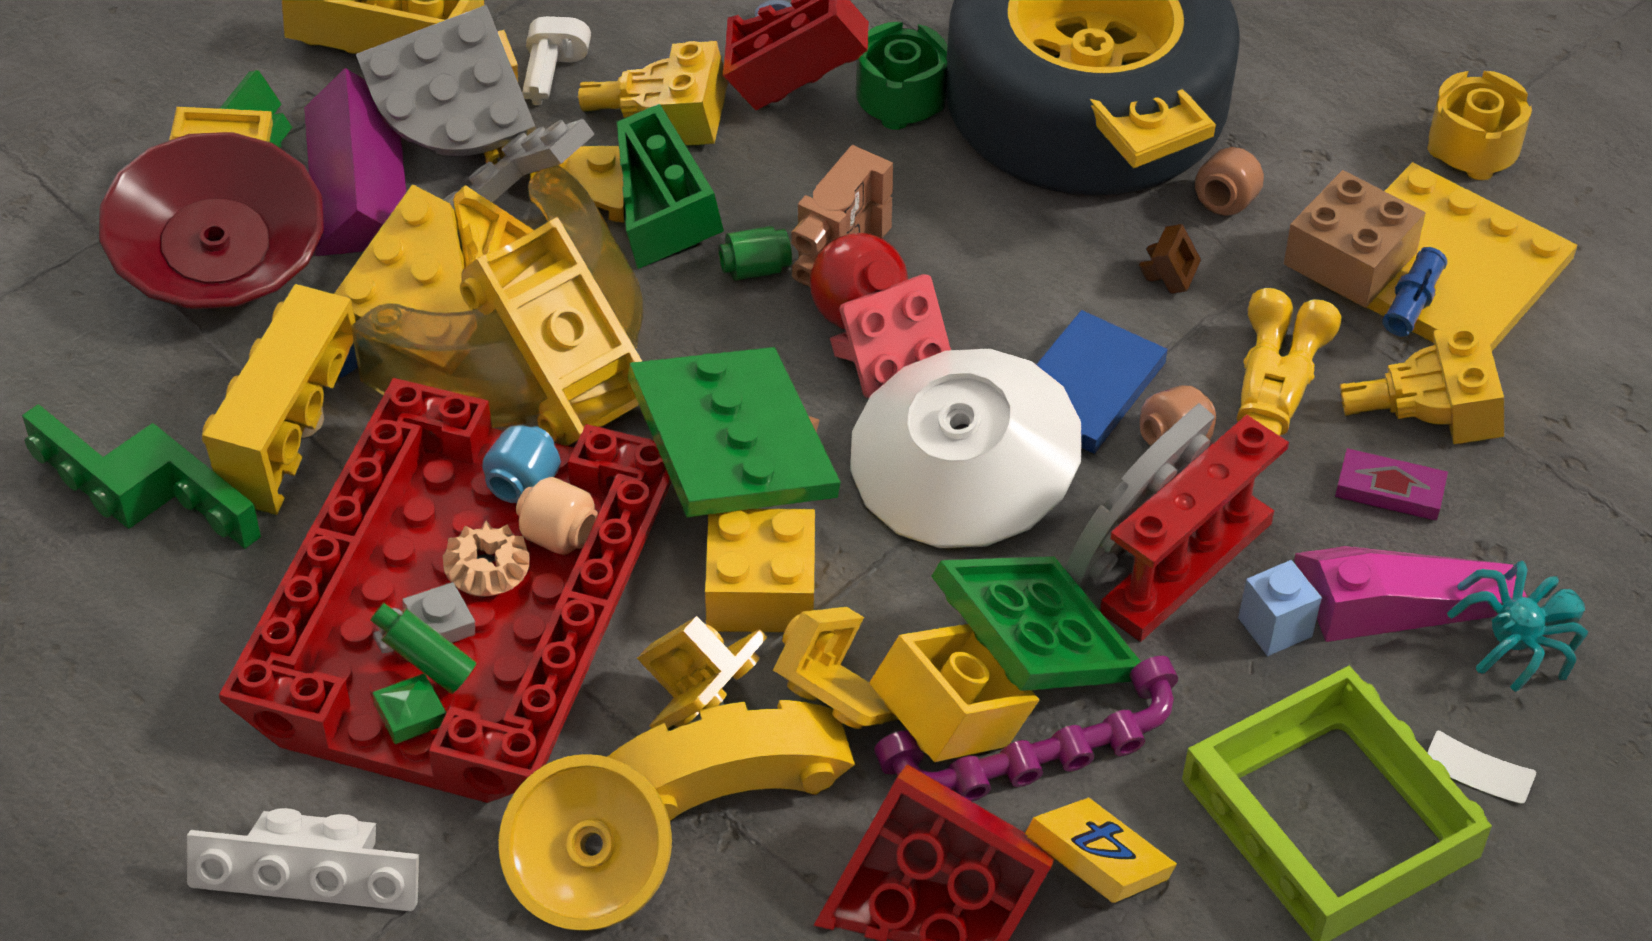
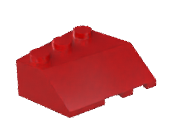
[813,764,1055,941]

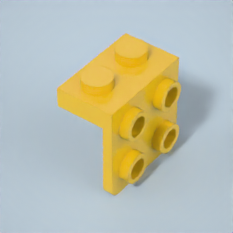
[773,607,899,729]

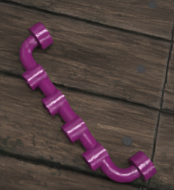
[874,656,1178,802]

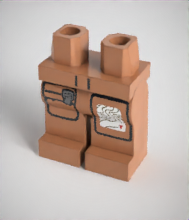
[791,145,893,287]

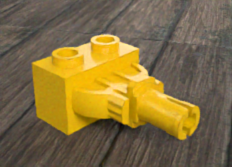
[578,41,728,145]
[1340,323,1504,444]

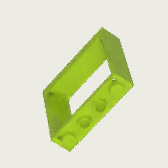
[1182,665,1492,941]

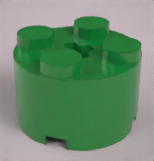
[856,22,947,130]

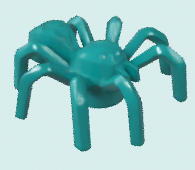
[1447,560,1588,692]

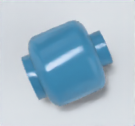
[482,425,561,503]

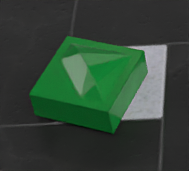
[372,674,446,744]

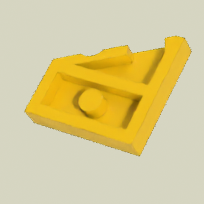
[530,146,625,222]
[453,185,534,267]

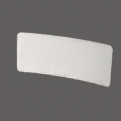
[1427,730,1536,804]

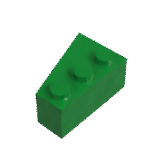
[617,104,724,269]

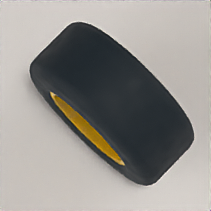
[946,0,1240,195]

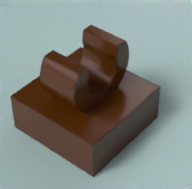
[1139,224,1201,294]

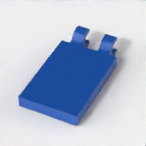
[1036,310,1168,454]

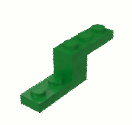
[22,404,261,549]

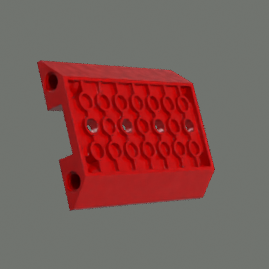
[219,378,672,803]

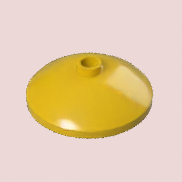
[499,754,672,931]

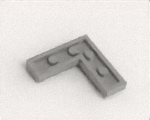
[443,119,594,232]

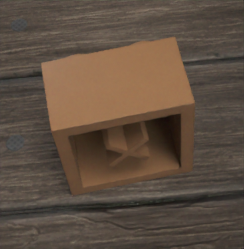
[1284,170,1426,308]

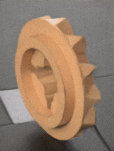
[443,521,530,596]

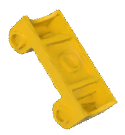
[459,217,642,446]

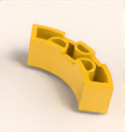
[607,700,855,821]

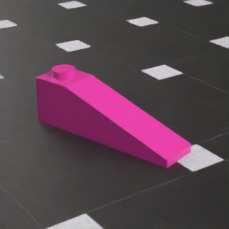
[1294,546,1527,642]

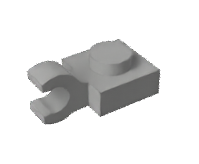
[373,582,475,653]

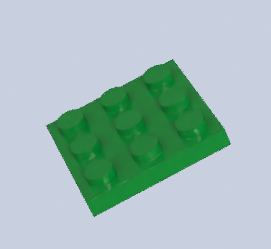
[931,556,1141,691]

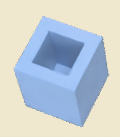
[1238,560,1322,656]

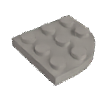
[356,5,536,156]
[1065,403,1215,588]

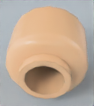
[516,477,598,555]

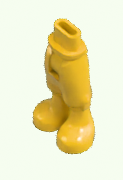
[1236,288,1341,436]

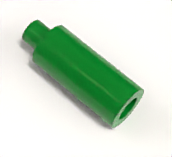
[370,602,477,694]

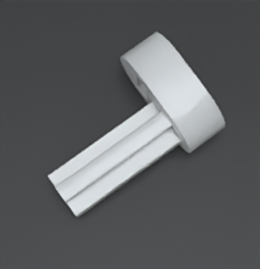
[522,16,591,105]

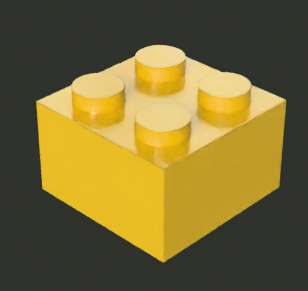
[705,508,815,632]
[869,624,1040,762]

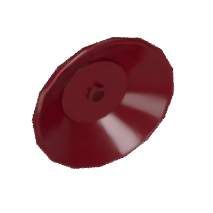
[99,132,324,309]

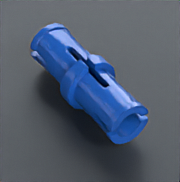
[1382,247,1447,337]

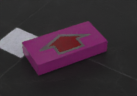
[1335,448,1448,521]

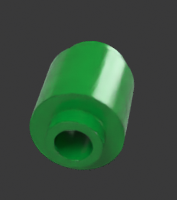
[718,226,792,281]

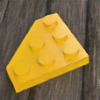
[334,184,478,370]

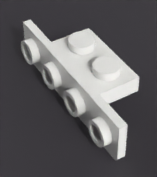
[187,808,419,911]

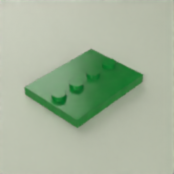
[628,347,841,517]

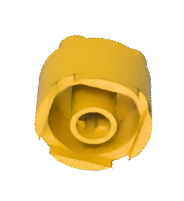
[1428,71,1532,180]

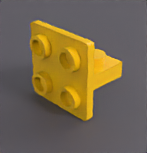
[637,616,767,729]

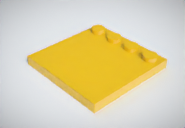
[1367,162,1578,351]

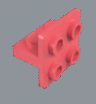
[830,274,951,398]

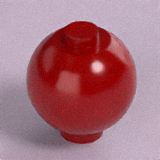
[810,233,908,329]

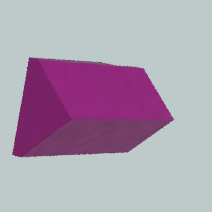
[304,68,407,256]

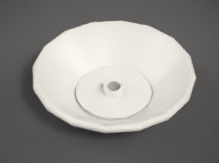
[850,349,1081,548]

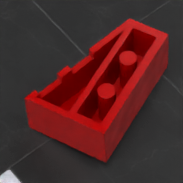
[723,0,869,111]

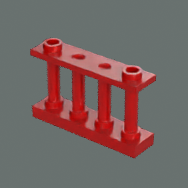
[1100,415,1289,642]

